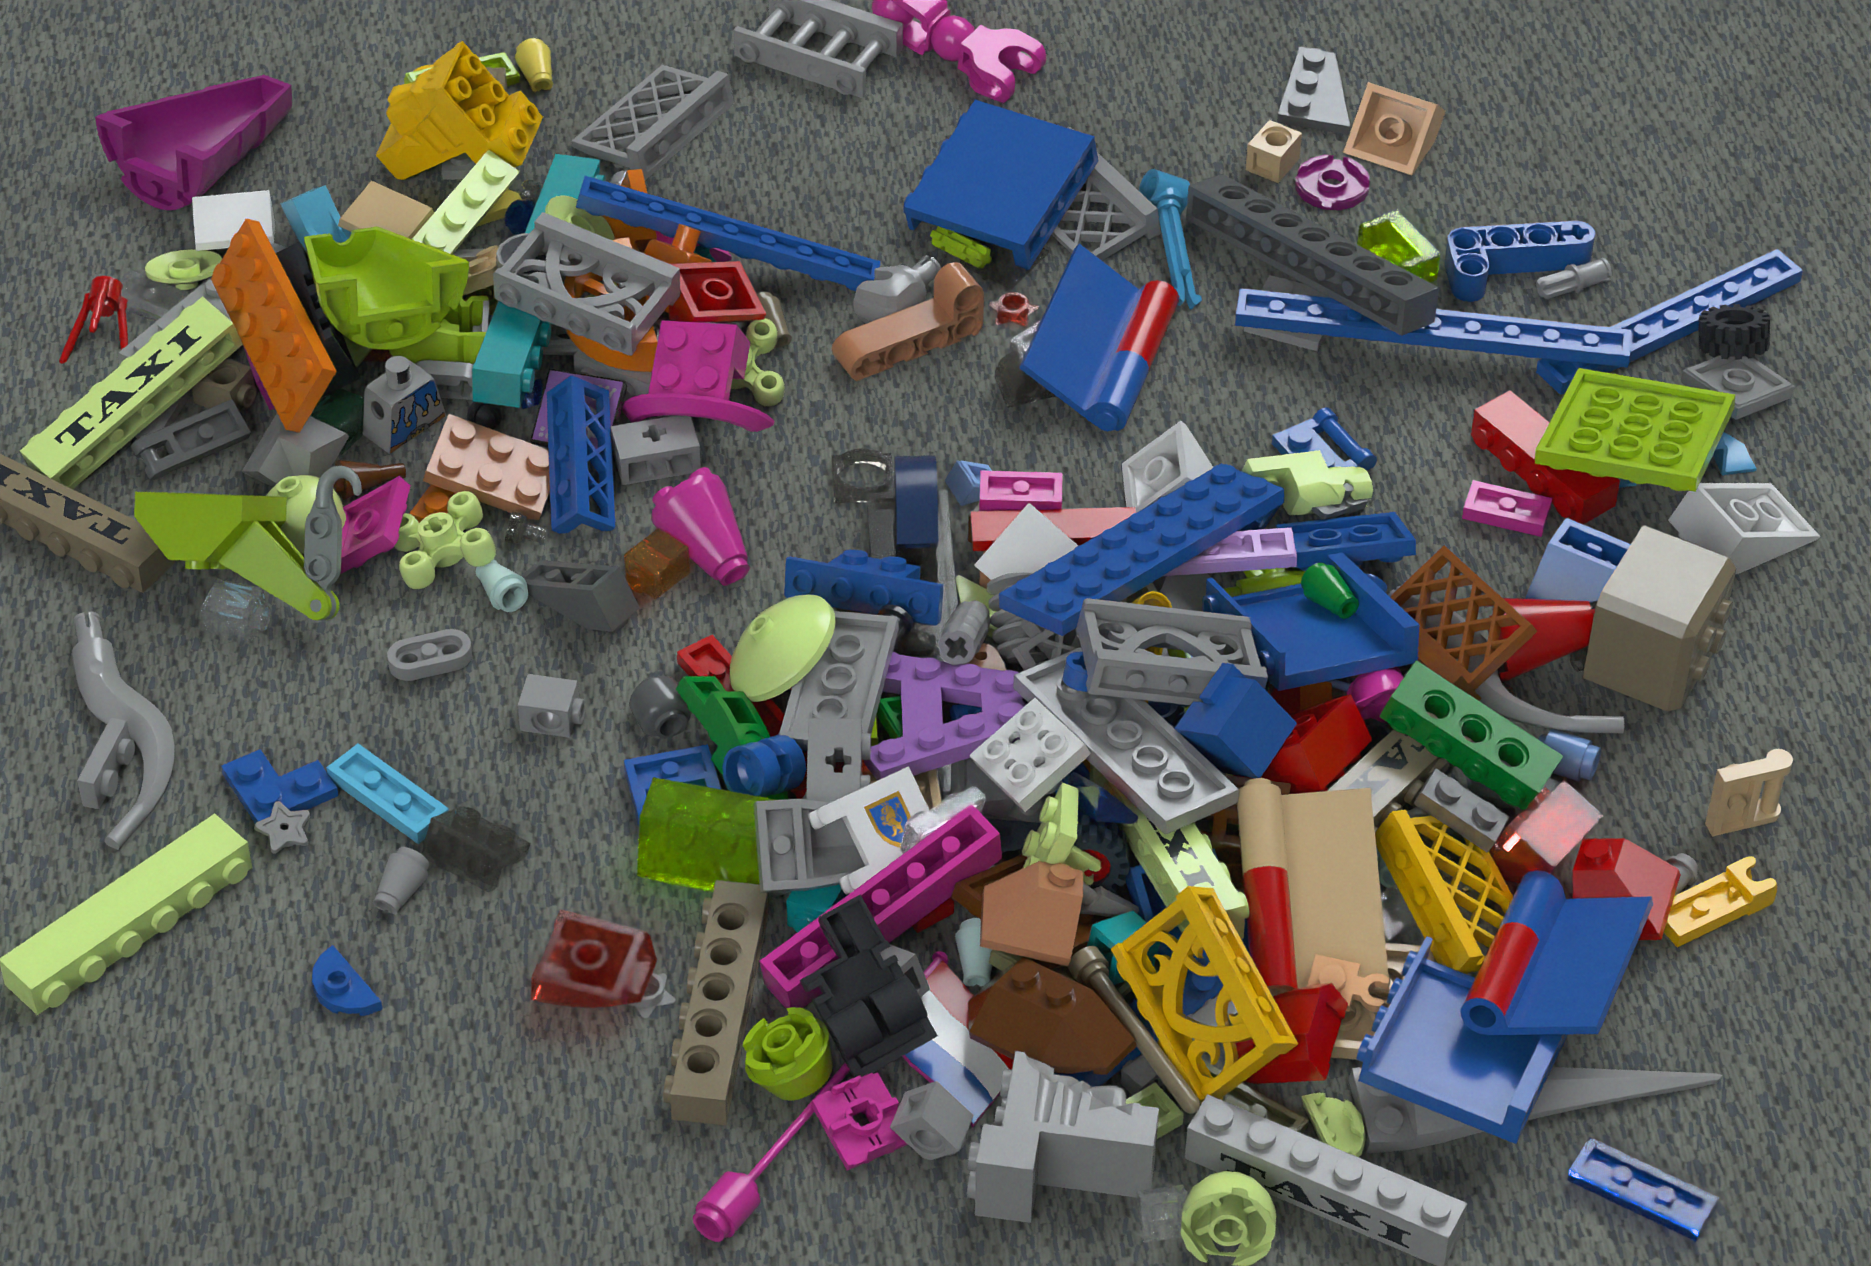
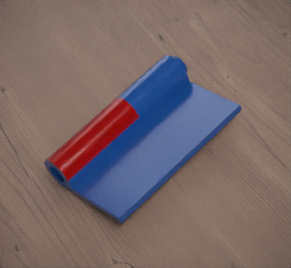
[1019,244,1179,431]
[1460,870,1653,1035]

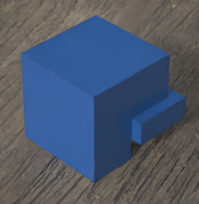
[1175,663,1297,778]

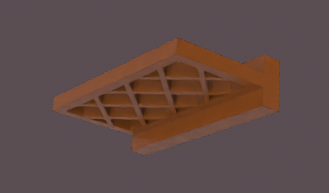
[1390,545,1537,701]

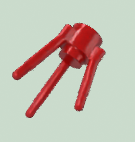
[59,276,128,364]

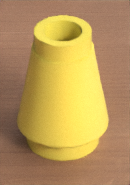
[515,38,553,92]

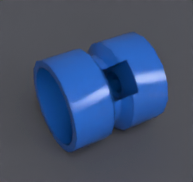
[722,735,806,802]

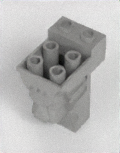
[967,1051,1159,1223]

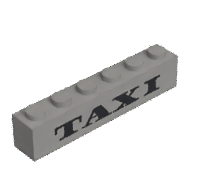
[1185,1094,1467,1266]

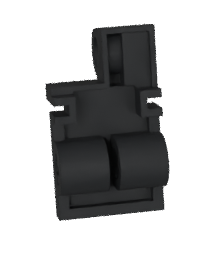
[800,894,938,1078]

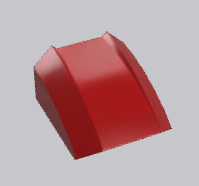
[1235,983,1348,1084]

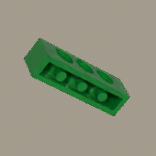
[1379,660,1563,812]

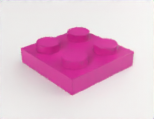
[340,476,411,574]

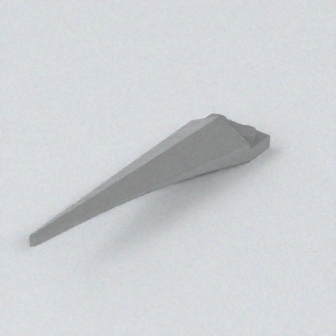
[1349,1067,1722,1153]

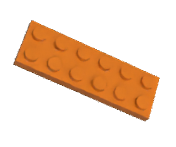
[211,219,337,433]

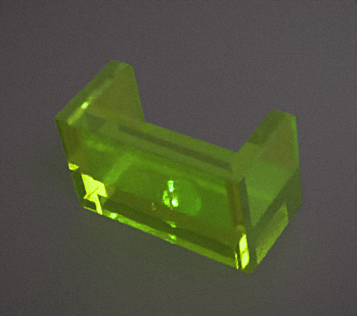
[1357,210,1441,283]

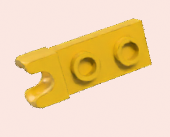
[1664,856,1777,947]

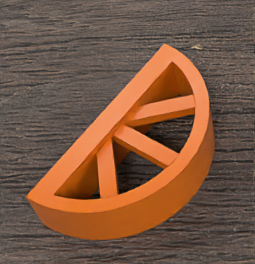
[564,237,658,372]

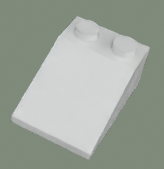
[1668,483,1820,574]

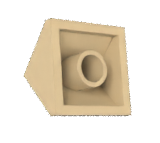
[338,181,434,239]

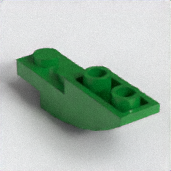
[676,676,789,817]

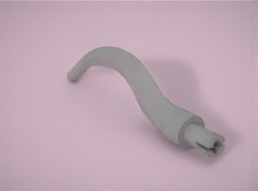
[1388,586,1624,734]
[71,612,175,850]

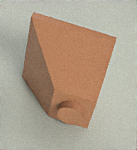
[980,861,1083,966]

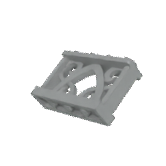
[493,212,680,356]
[1076,598,1268,705]

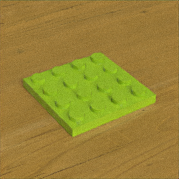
[1535,368,1736,492]

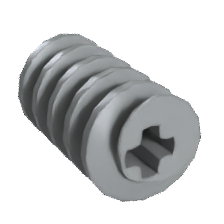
[987,573,1047,665]

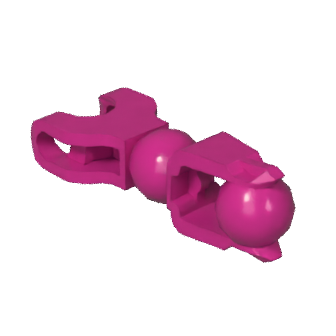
[872,0,1046,103]

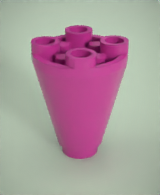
[651,467,750,586]

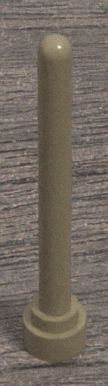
[1068,946,1200,1114]

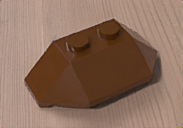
[968,957,1137,1075]

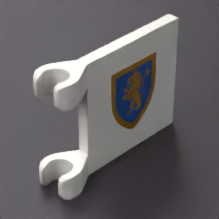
[808,766,938,894]

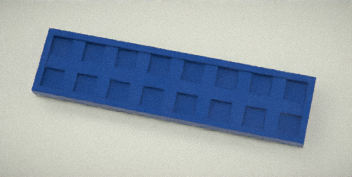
[999,463,1284,636]

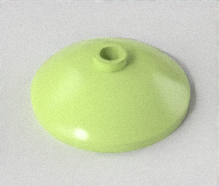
[730,595,835,702]

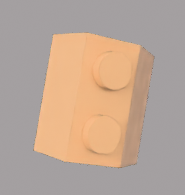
[1343,82,1446,175]

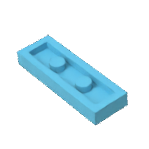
[326,744,450,844]

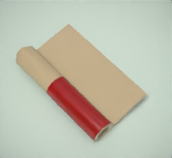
[1237,778,1390,996]

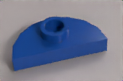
[312,945,383,1016]

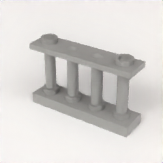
[734,0,903,98]

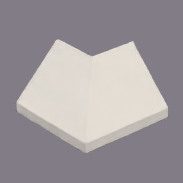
[1122,421,1213,512]

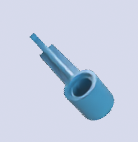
[1139,169,1202,309]

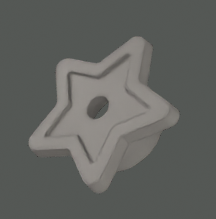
[254,801,311,854]
[617,972,676,1019]

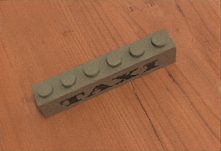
[0,454,175,593]
[1327,712,1473,832]

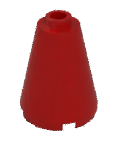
[1484,598,1595,682]

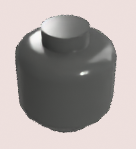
[629,676,692,739]

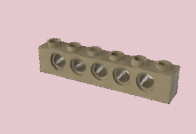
[663,880,770,1126]

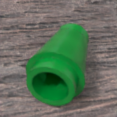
[1301,563,1359,619]

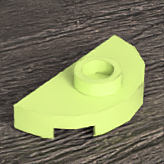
[1302,1092,1366,1157]

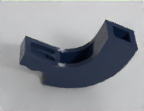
[894,455,939,549]

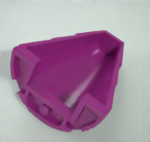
[95,75,292,210]

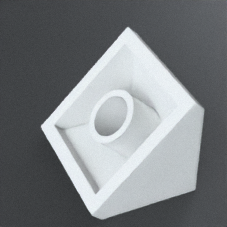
[192,190,275,251]

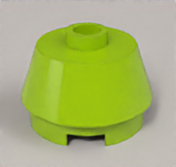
[742,1007,833,1101]

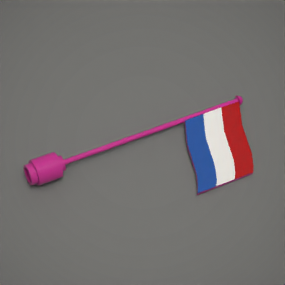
[693,951,1014,1242]

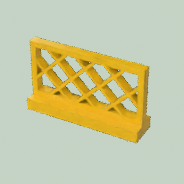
[1375,810,1513,975]

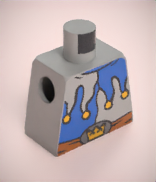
[363,356,446,454]

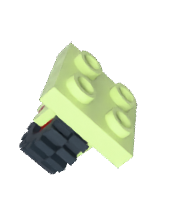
[1022,782,1129,894]

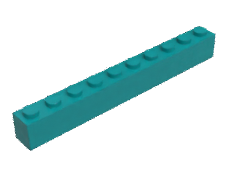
[472,154,606,408]

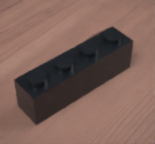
[276,241,361,398]

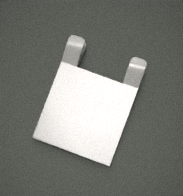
[974,503,1078,580]

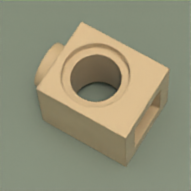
[1246,120,1302,183]

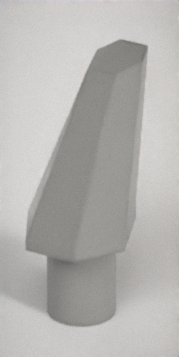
[1080,881,1139,917]

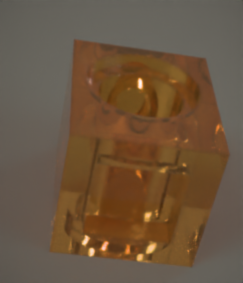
[624,528,690,600]

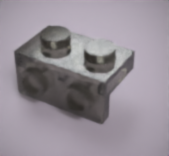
[421,807,531,892]

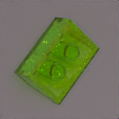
[637,777,775,892]

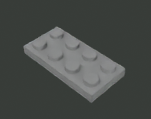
[779,611,899,751]

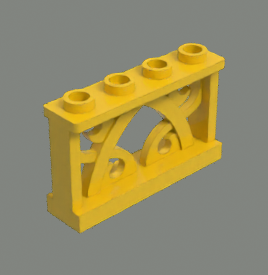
[1111,886,1298,1104]

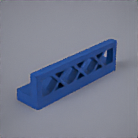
[546,375,615,534]

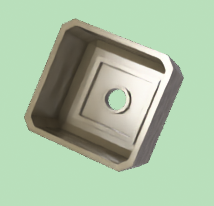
[1583,525,1736,711]

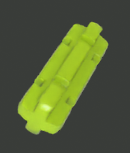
[930,226,992,269]

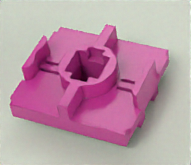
[811,1073,908,1171]

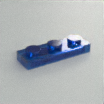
[1567,1137,1719,1242]

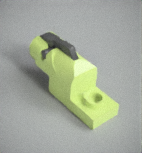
[1242,450,1373,519]

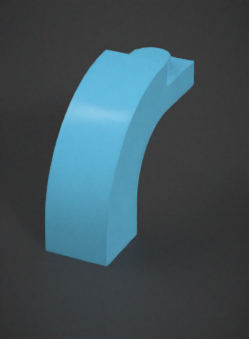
[281,185,351,252]

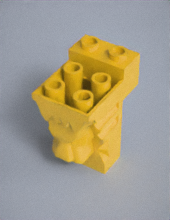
[375,41,543,180]

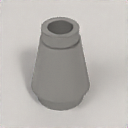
[373,847,429,915]

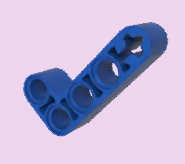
[1444,221,1595,302]

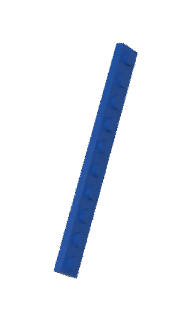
[1235,288,1632,368]

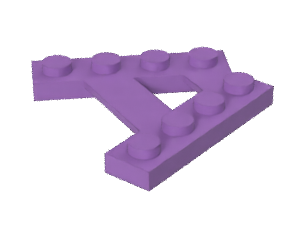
[864,652,1028,781]

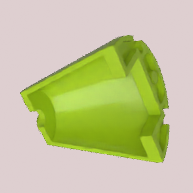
[304,227,469,350]

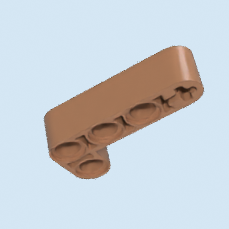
[832,262,984,381]

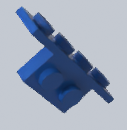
[784,550,944,626]

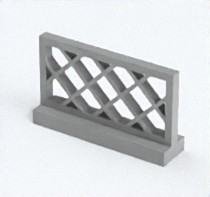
[571,65,734,180]
[1052,127,1161,260]

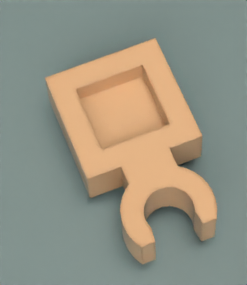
[1307,954,1390,1012]

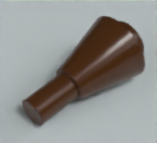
[333,460,406,500]

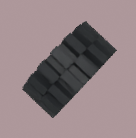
[1698,304,1771,360]

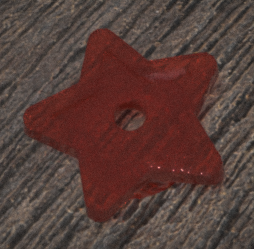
[989,292,1039,327]

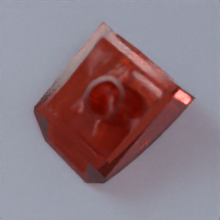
[531,909,657,1008]

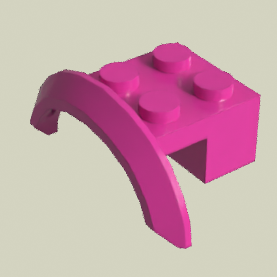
[622,321,775,432]

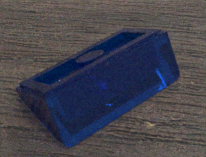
[1068,771,1138,824]

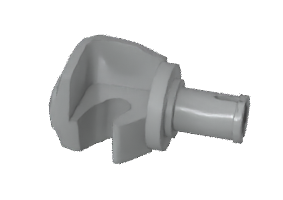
[853,255,941,324]

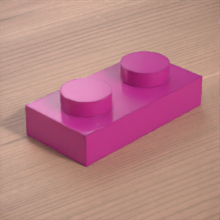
[979,470,1062,511]
[1462,480,1552,537]

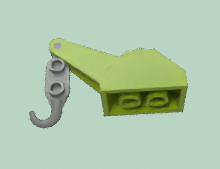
[134,466,362,620]

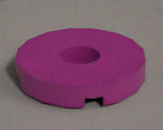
[1295,154,1370,210]

